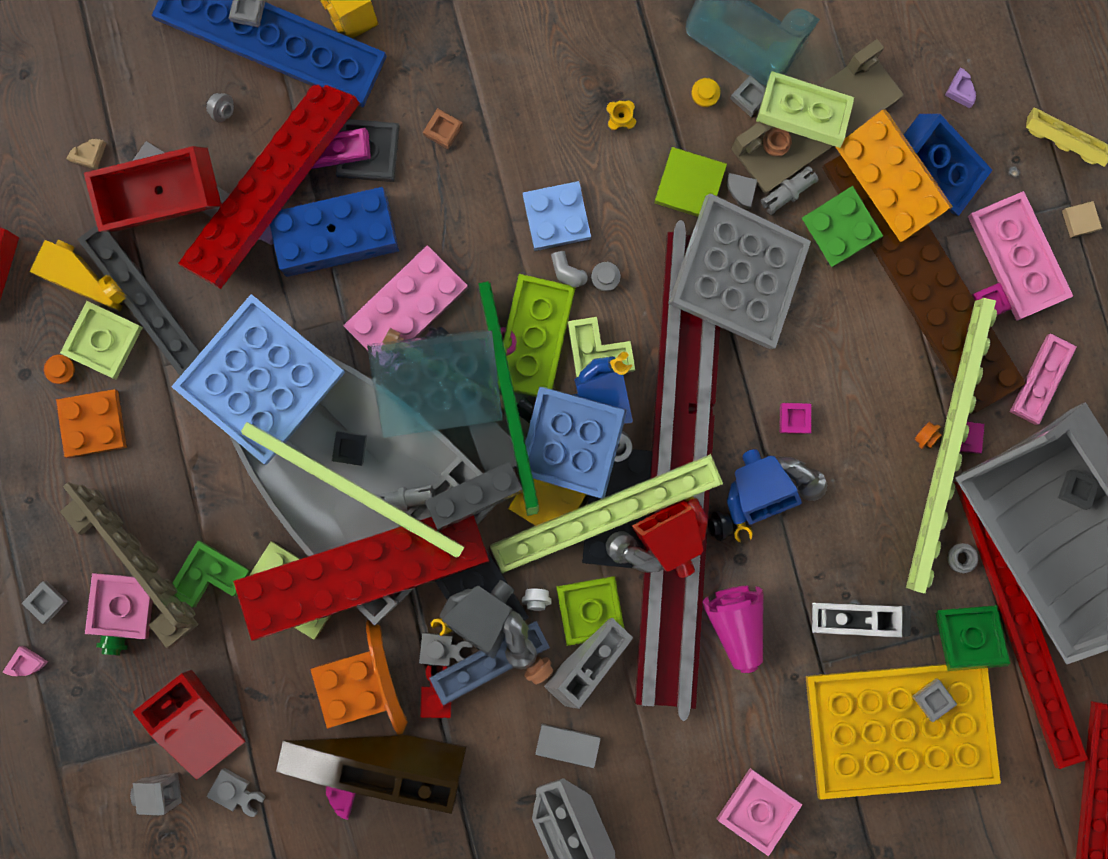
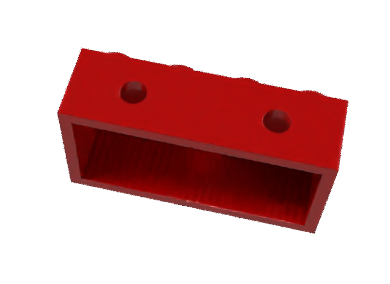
[84,146,221,232]

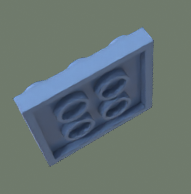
[517,387,627,499]

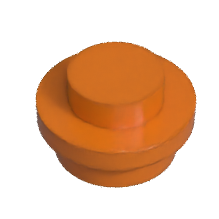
[44,355,75,384]
[914,422,942,449]

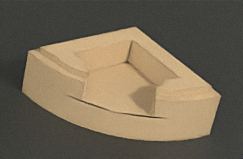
[66,139,107,170]

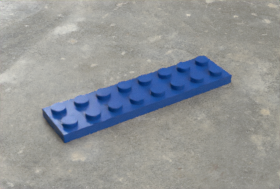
[152,0,387,108]

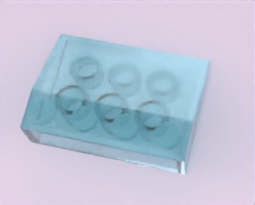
[367,329,503,438]

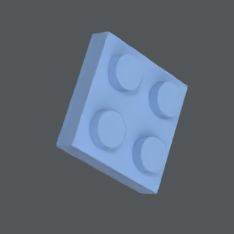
[522,181,591,251]

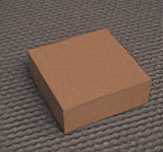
[423,108,463,149]

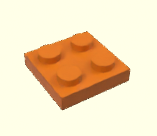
[56,389,127,458]

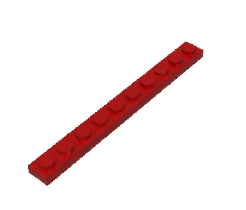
[954,481,1088,769]

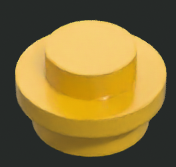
[691,78,720,107]

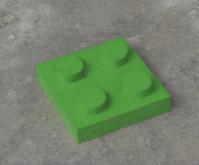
[802,186,883,268]

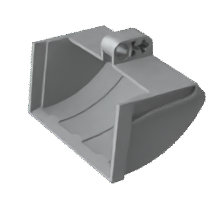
[956,402,1108,664]

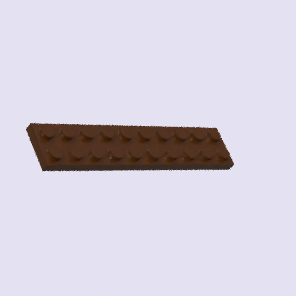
[822,155,1026,414]

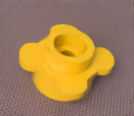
[606,100,636,130]

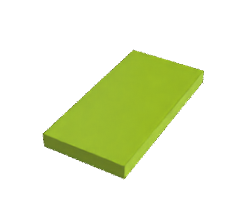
[493,274,576,398]

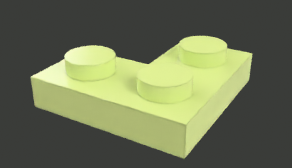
[568,317,635,378]

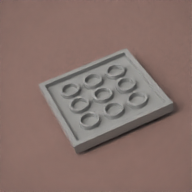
[668,193,811,349]

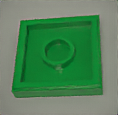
[935,605,1010,671]

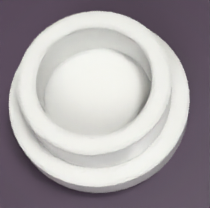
[522,589,552,611]

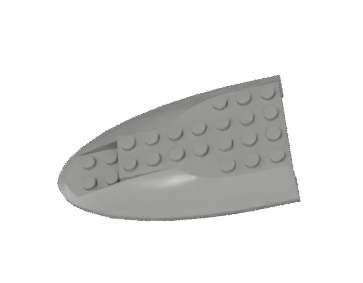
[230,352,497,626]

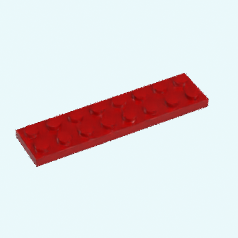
[178,85,360,289]
[233,515,489,641]

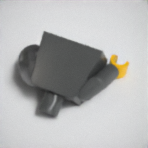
[431,580,537,669]

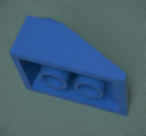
[904,114,992,216]

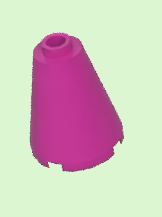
[703,586,764,673]

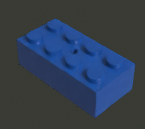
[270,187,399,277]

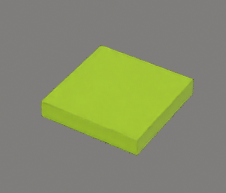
[654,147,727,217]
[556,576,624,646]

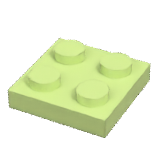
[60,301,143,380]

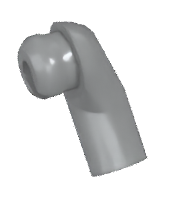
[551,251,588,287]

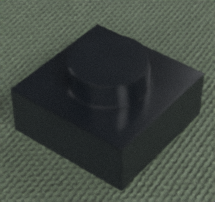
[332,431,367,466]

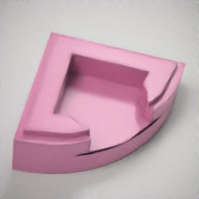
[3,646,48,676]

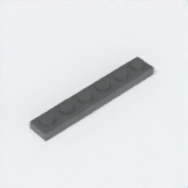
[77,225,201,376]

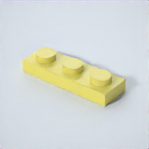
[1026,107,1108,167]

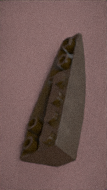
[276,735,467,814]

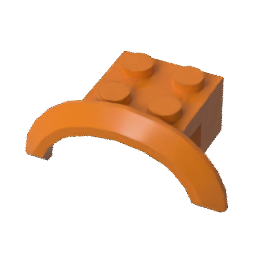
[310,619,408,735]

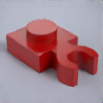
[420,665,452,718]

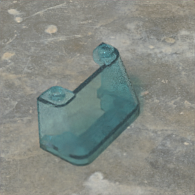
[686,0,820,86]

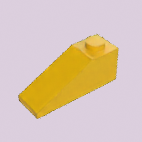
[30,240,122,311]

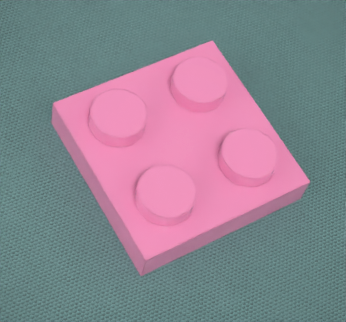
[85,573,153,639]
[717,768,802,856]

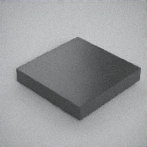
[336,119,400,182]

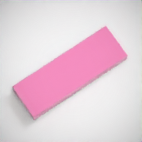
[1010,333,1077,425]

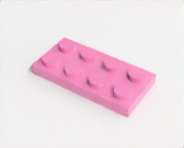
[968,191,1073,321]
[343,245,468,368]

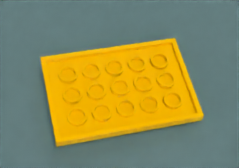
[806,664,1001,800]

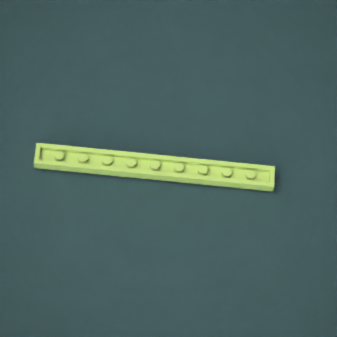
[906,298,997,593]

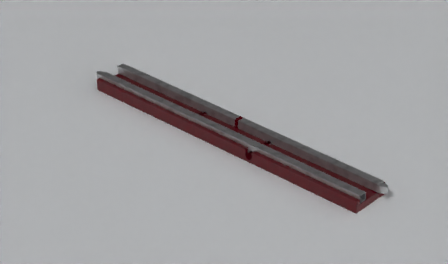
[634,220,720,721]

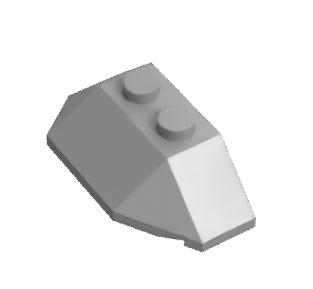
[532,778,615,859]

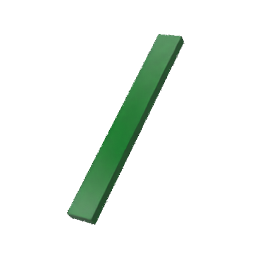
[478,281,539,516]

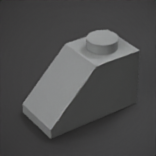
[130,772,182,815]

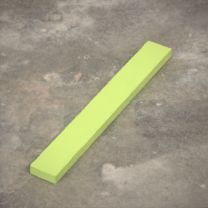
[241,422,465,558]
[490,454,723,573]

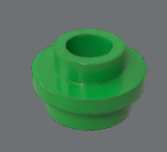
[96,635,128,656]

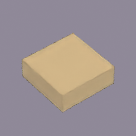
[1062,201,1102,238]

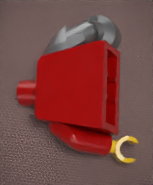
[606,496,708,578]

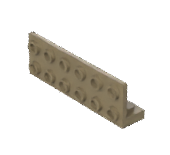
[731,39,903,194]
[60,482,199,648]

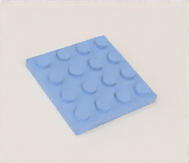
[171,294,345,465]

